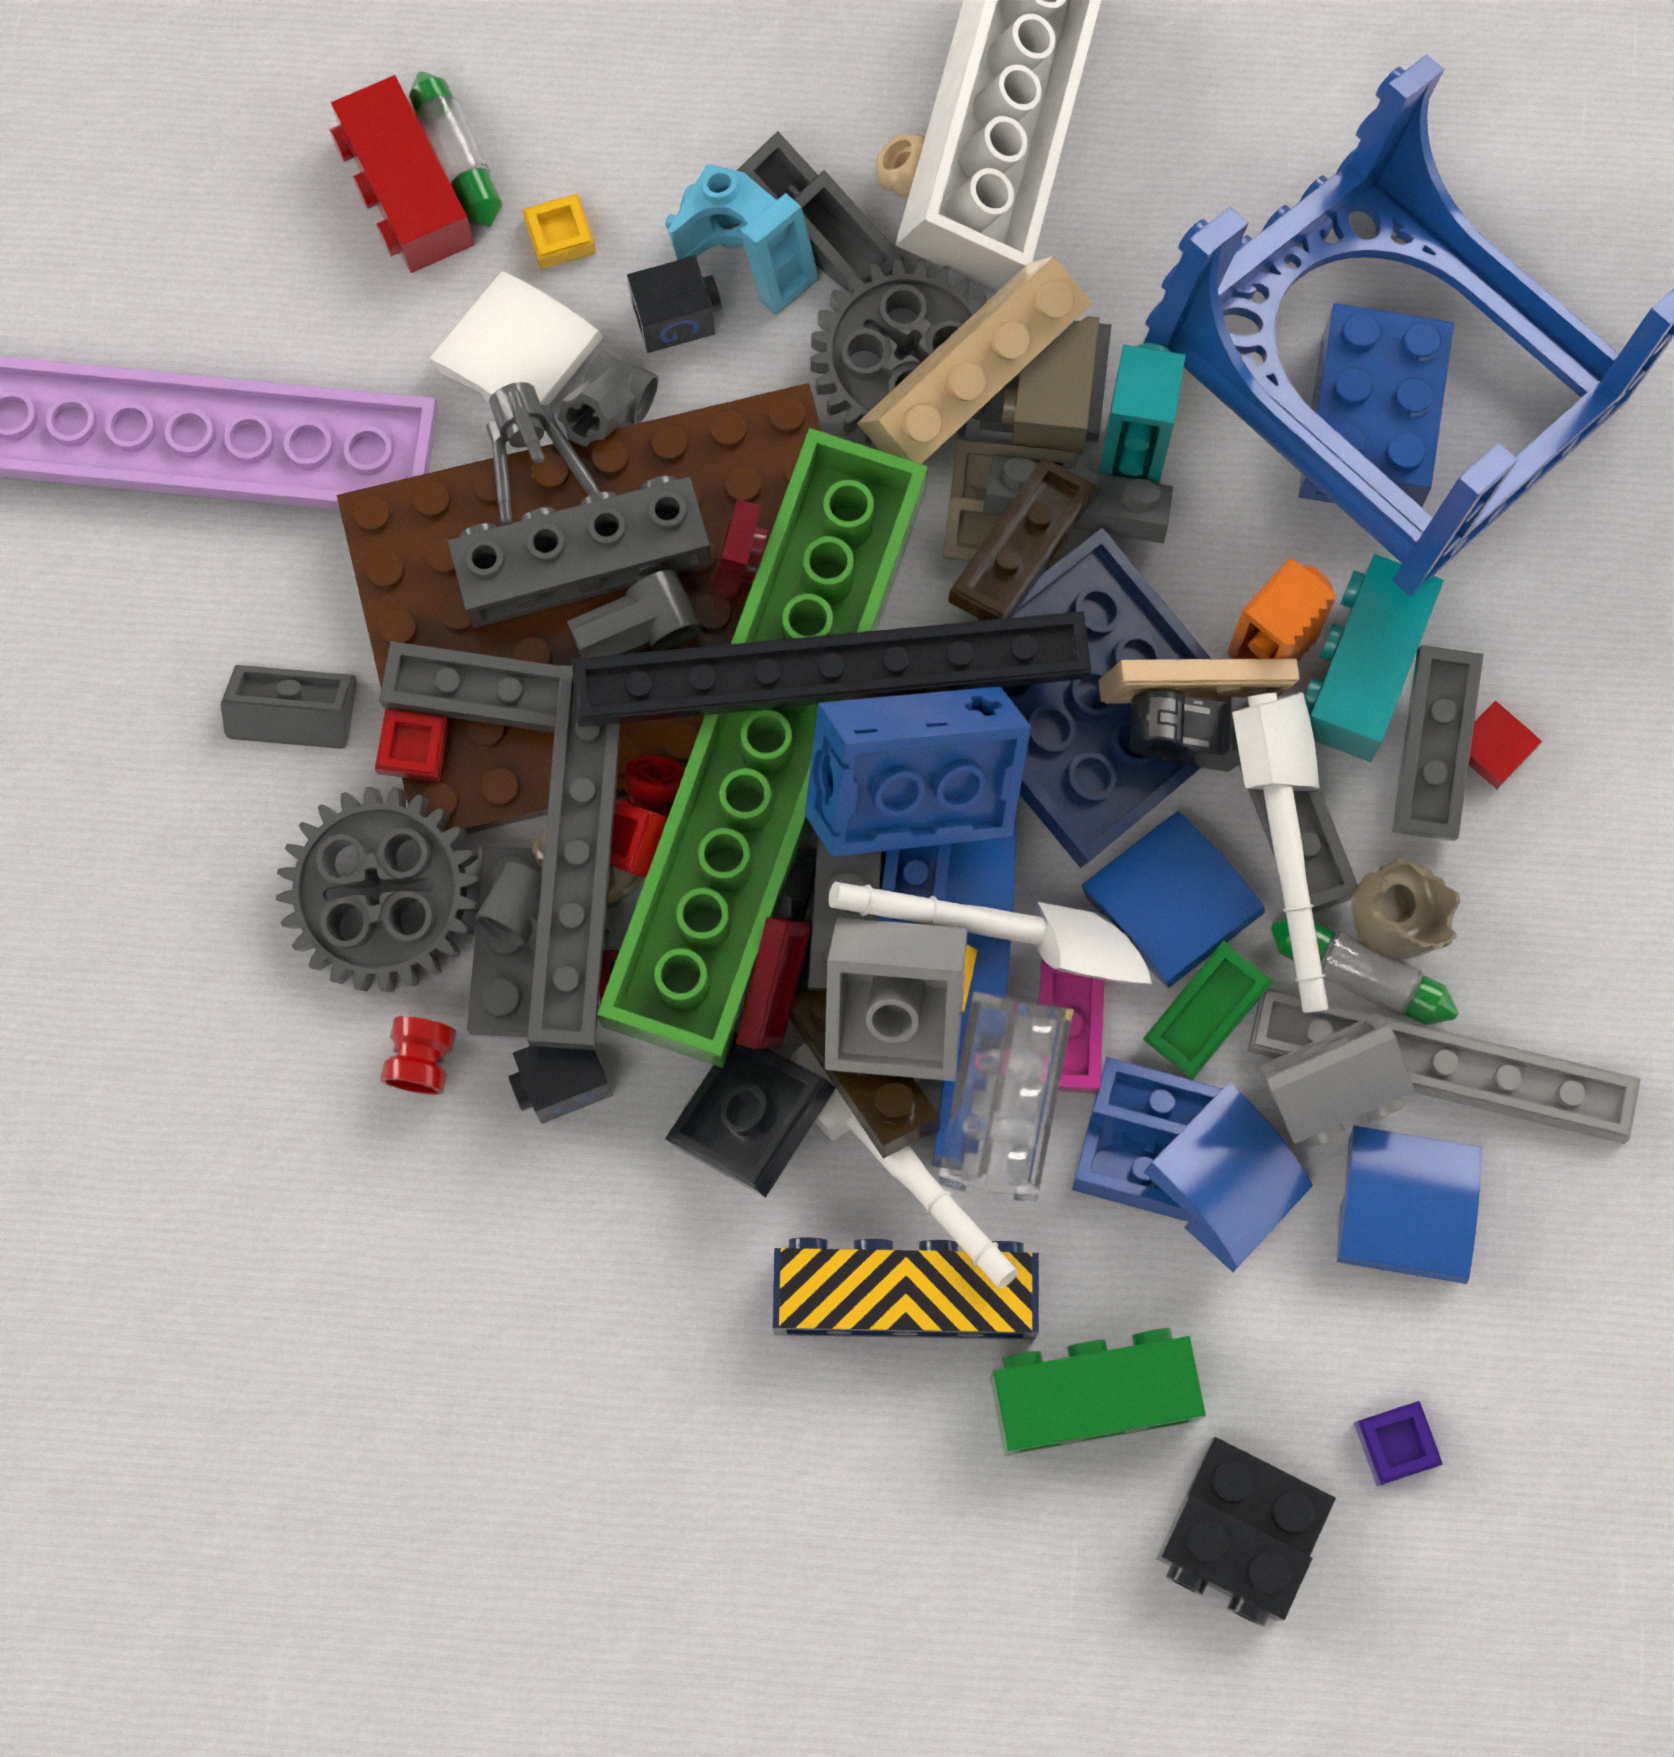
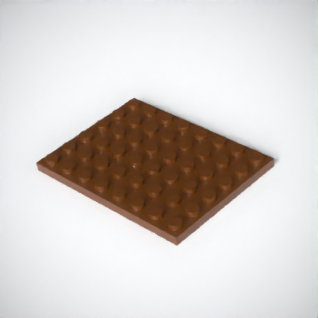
[336,383,822,846]

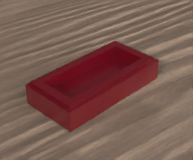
[736,917,812,1049]

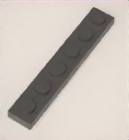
[527,665,622,1050]

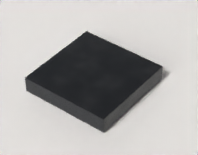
[665,1033,836,1198]

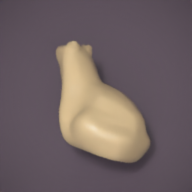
[876,134,925,197]

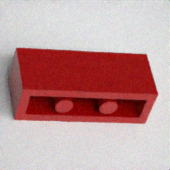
[329,75,475,273]

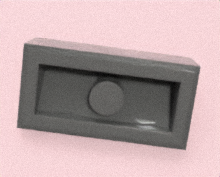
[220,665,357,749]

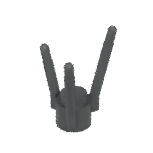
[486,382,600,526]

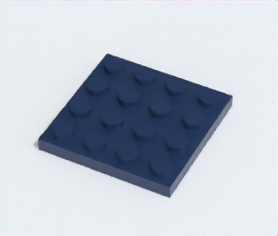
[1001,527,1211,868]

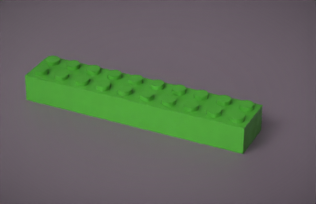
[597,428,928,1068]

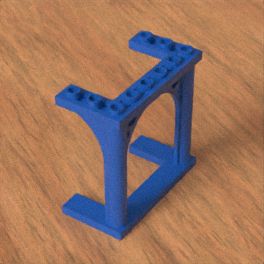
[1143,54,1674,597]

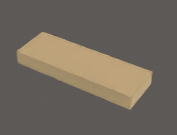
[1098,659,1300,704]

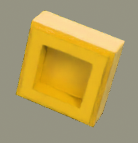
[522,193,596,270]

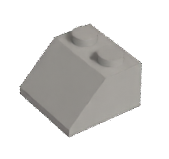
[825,917,968,1081]
[1258,1014,1415,1147]

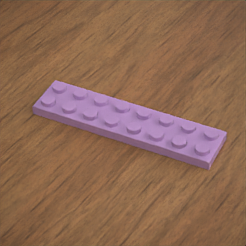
[0,356,439,511]

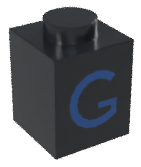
[627,255,722,353]
[508,1046,613,1124]

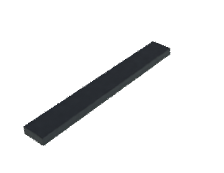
[572,611,1092,727]

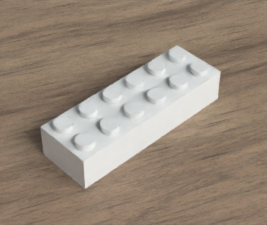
[895,0,1101,292]

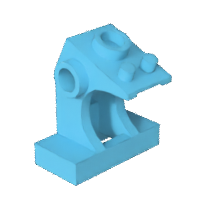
[665,164,819,315]

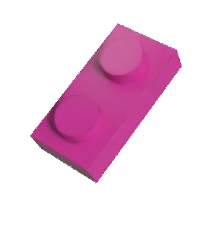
[1035,960,1105,1094]

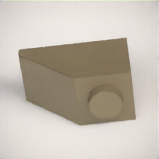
[1002,316,1100,454]

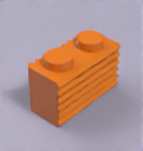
[1227,558,1335,661]

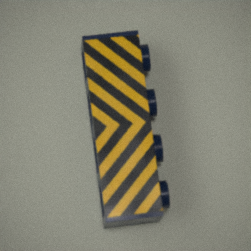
[772,1237,1039,1340]

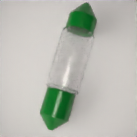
[409,71,502,227]
[1270,918,1459,1025]

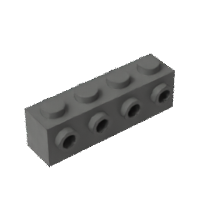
[447,476,712,629]

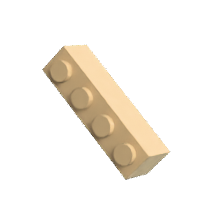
[857,256,1093,464]

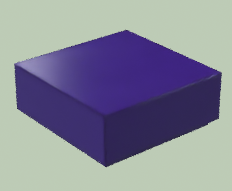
[1354,1401,1443,1486]

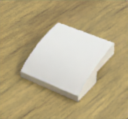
[429,271,603,406]

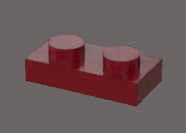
[711,499,768,600]

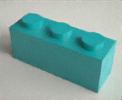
[1099,343,1186,483]
[1304,554,1444,762]

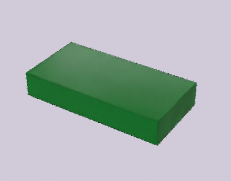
[1143,940,1274,1080]

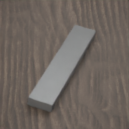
[1247,988,1641,1144]

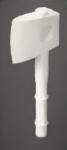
[1232,692,1329,1013]
[829,882,1152,984]
[790,1043,1018,1289]

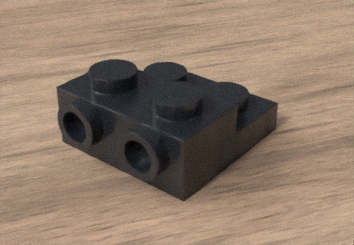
[1156,1437,1336,1627]

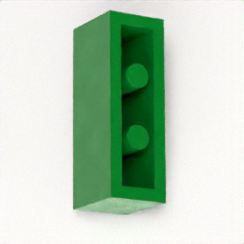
[990,1328,1206,1456]

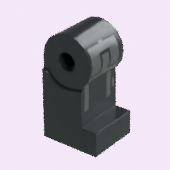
[1129,690,1249,772]

